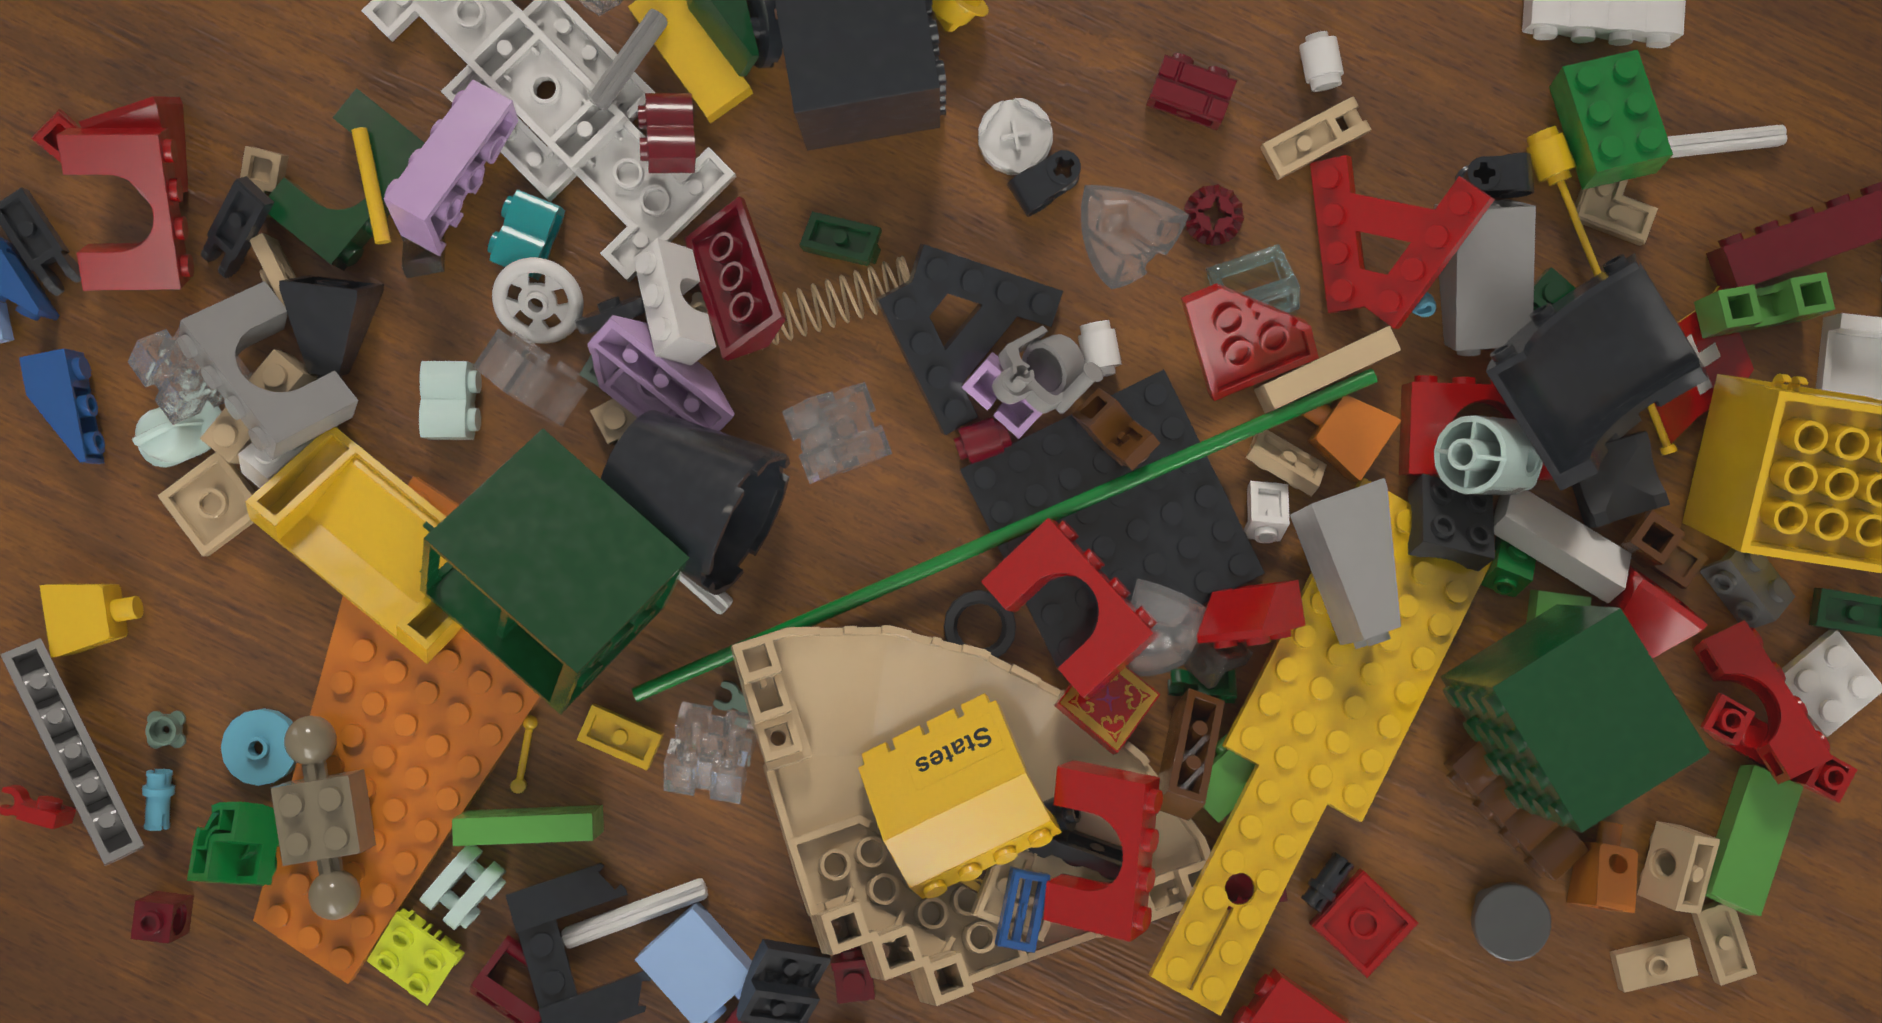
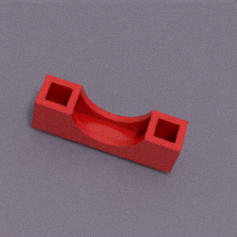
[1693,620,1834,784]

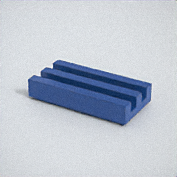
[995,866,1051,953]

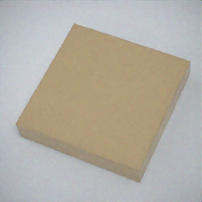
[158,452,255,556]

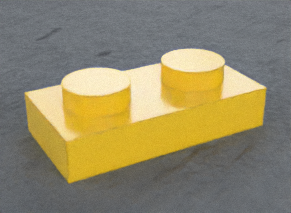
[577,704,664,771]

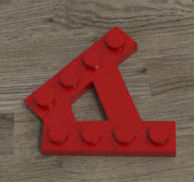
[1310,155,1495,329]

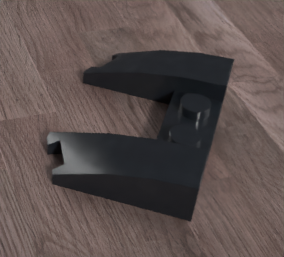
[505,863,651,1023]

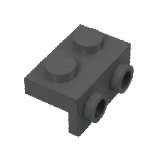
[1701,548,1796,628]

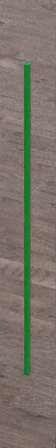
[632,368,1378,702]

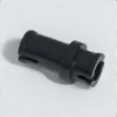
[1301,852,1354,913]

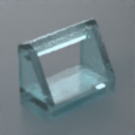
[1206,244,1301,313]

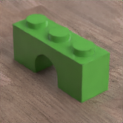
[1694,272,1835,339]

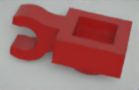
[0,785,76,830]

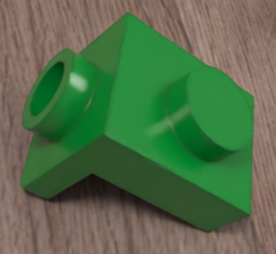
[1481,536,1536,597]

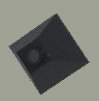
[279,275,384,379]

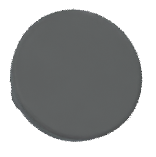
[1471,882,1551,961]

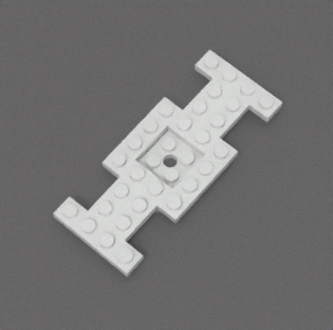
[361,0,737,282]

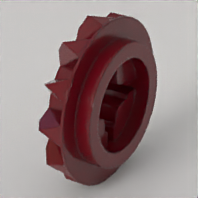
[1183,184,1244,246]

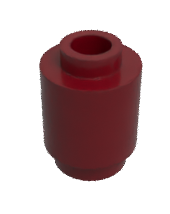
[953,417,1012,465]

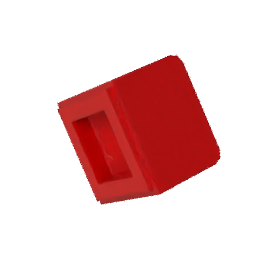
[31,108,80,163]

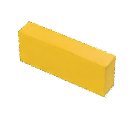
[628,0,753,124]

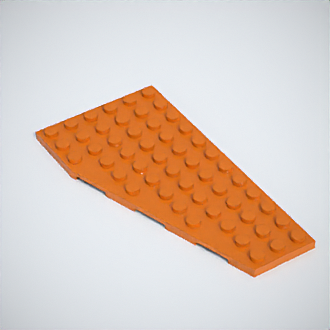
[253,476,541,984]

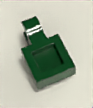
[1167,661,1237,703]

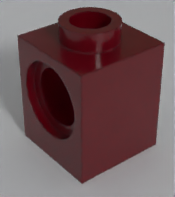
[130,891,194,944]

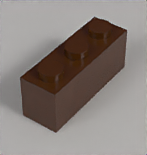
[1158,688,1225,821]

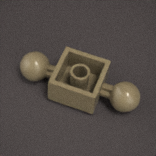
[271,715,376,920]

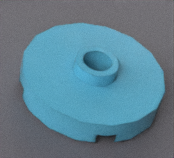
[221,708,297,786]

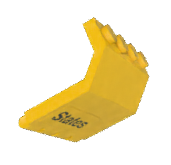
[858,693,1062,899]

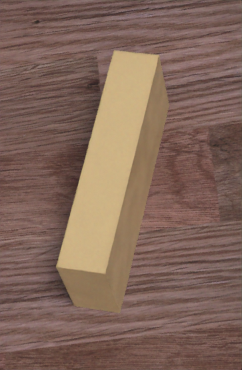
[1254,326,1401,413]

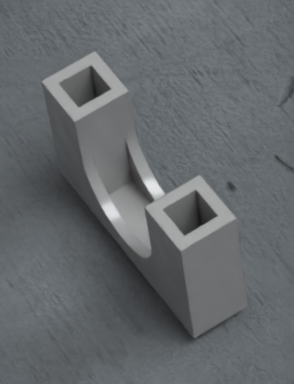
[177,281,358,460]

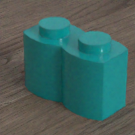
[487,189,566,280]

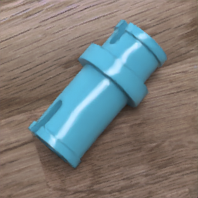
[142,769,175,831]

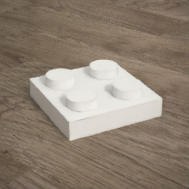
[1782,629,1882,737]

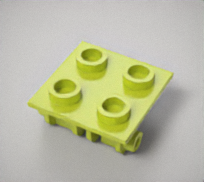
[367,908,465,1006]

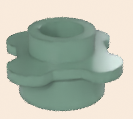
[145,710,186,749]

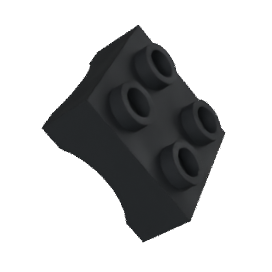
[1572,431,1670,528]
[1408,474,1495,571]

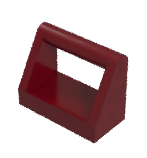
[469,935,542,1023]

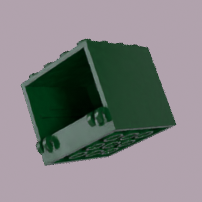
[1440,604,1710,833]

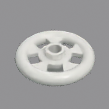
[492,257,584,344]

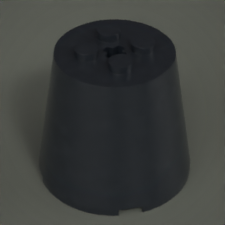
[600,410,790,595]

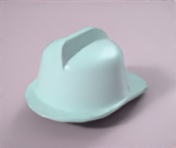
[132,395,222,468]

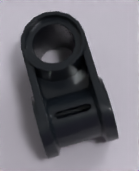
[1007,150,1081,217]
[1455,153,1534,199]

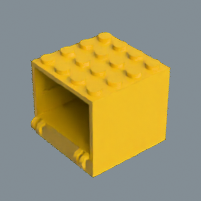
[1682,374,1882,573]

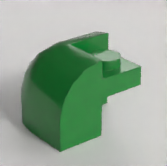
[187,801,280,886]

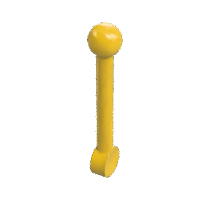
[510,715,538,794]

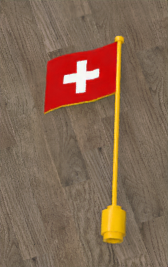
[1526,126,1754,456]

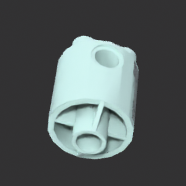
[1434,415,1543,495]

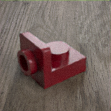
[831,946,876,1004]

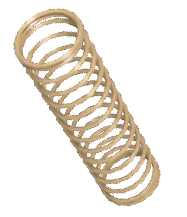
[741,255,910,357]

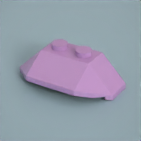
[587,315,735,431]

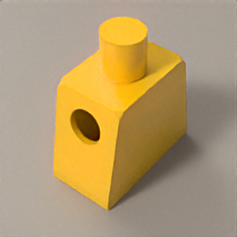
[39,584,144,658]

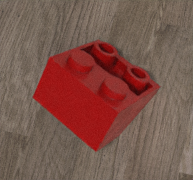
[1196,580,1306,649]

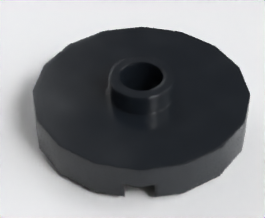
[746,0,783,69]
[574,295,645,335]

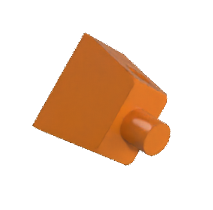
[1302,395,1401,482]
[1567,821,1638,913]

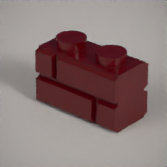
[1146,53,1237,131]

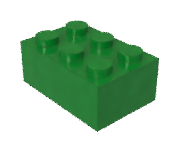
[1549,50,1673,190]

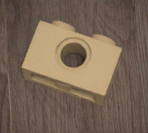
[1637,821,1720,914]

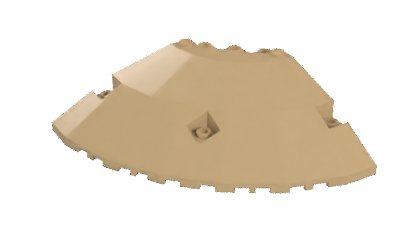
[731,625,1211,1006]

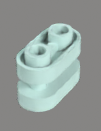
[419,845,506,930]

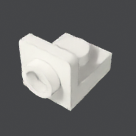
[1244,481,1290,543]

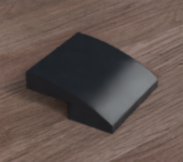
[736,939,832,1023]

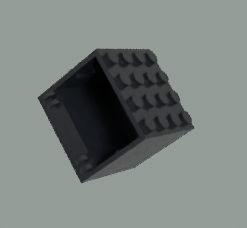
[775,0,947,151]

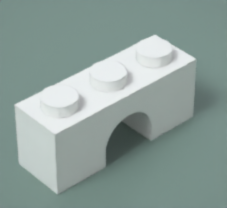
[633,238,716,365]

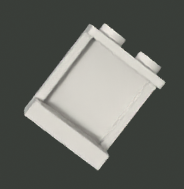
[1816,313,1882,400]

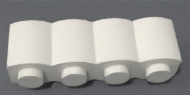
[1522,0,1686,48]

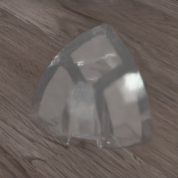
[1081,185,1189,289]
[1127,579,1206,676]

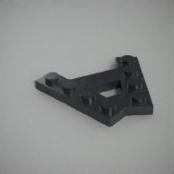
[875,244,1063,435]

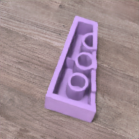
[384,79,518,256]

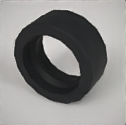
[944,590,1016,658]

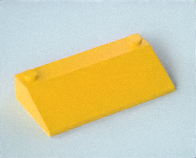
[245,427,461,664]

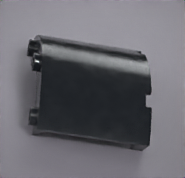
[1486,253,1708,491]

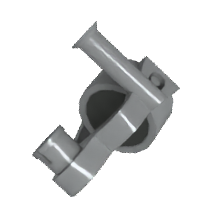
[992,326,1103,414]

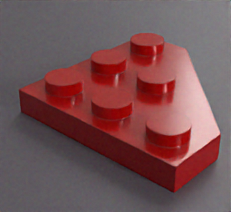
[1181,283,1319,401]

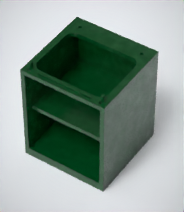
[419,429,690,715]

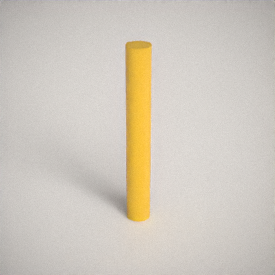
[351,127,391,244]

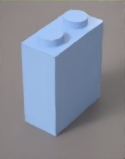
[635,902,752,1023]

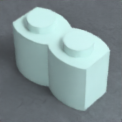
[419,361,482,440]

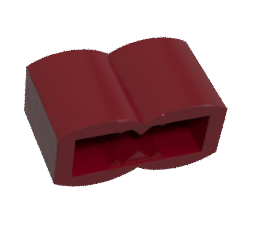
[638,93,696,173]

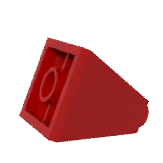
[78,96,188,203]
[1605,565,1708,658]

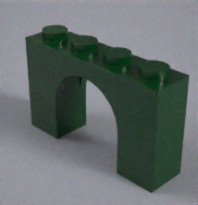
[268,88,425,270]

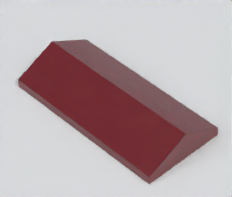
[684,196,786,361]

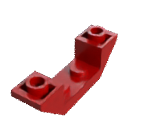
[1700,693,1858,803]

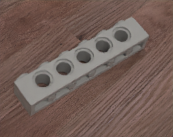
[0,638,144,866]

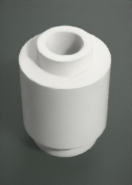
[1299,31,1344,92]
[1078,320,1122,377]

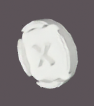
[978,98,1053,175]

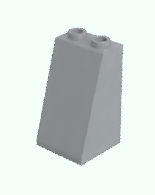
[1434,199,1536,356]
[1290,478,1401,649]

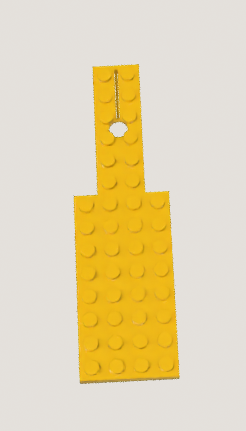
[1148,478,1492,1016]

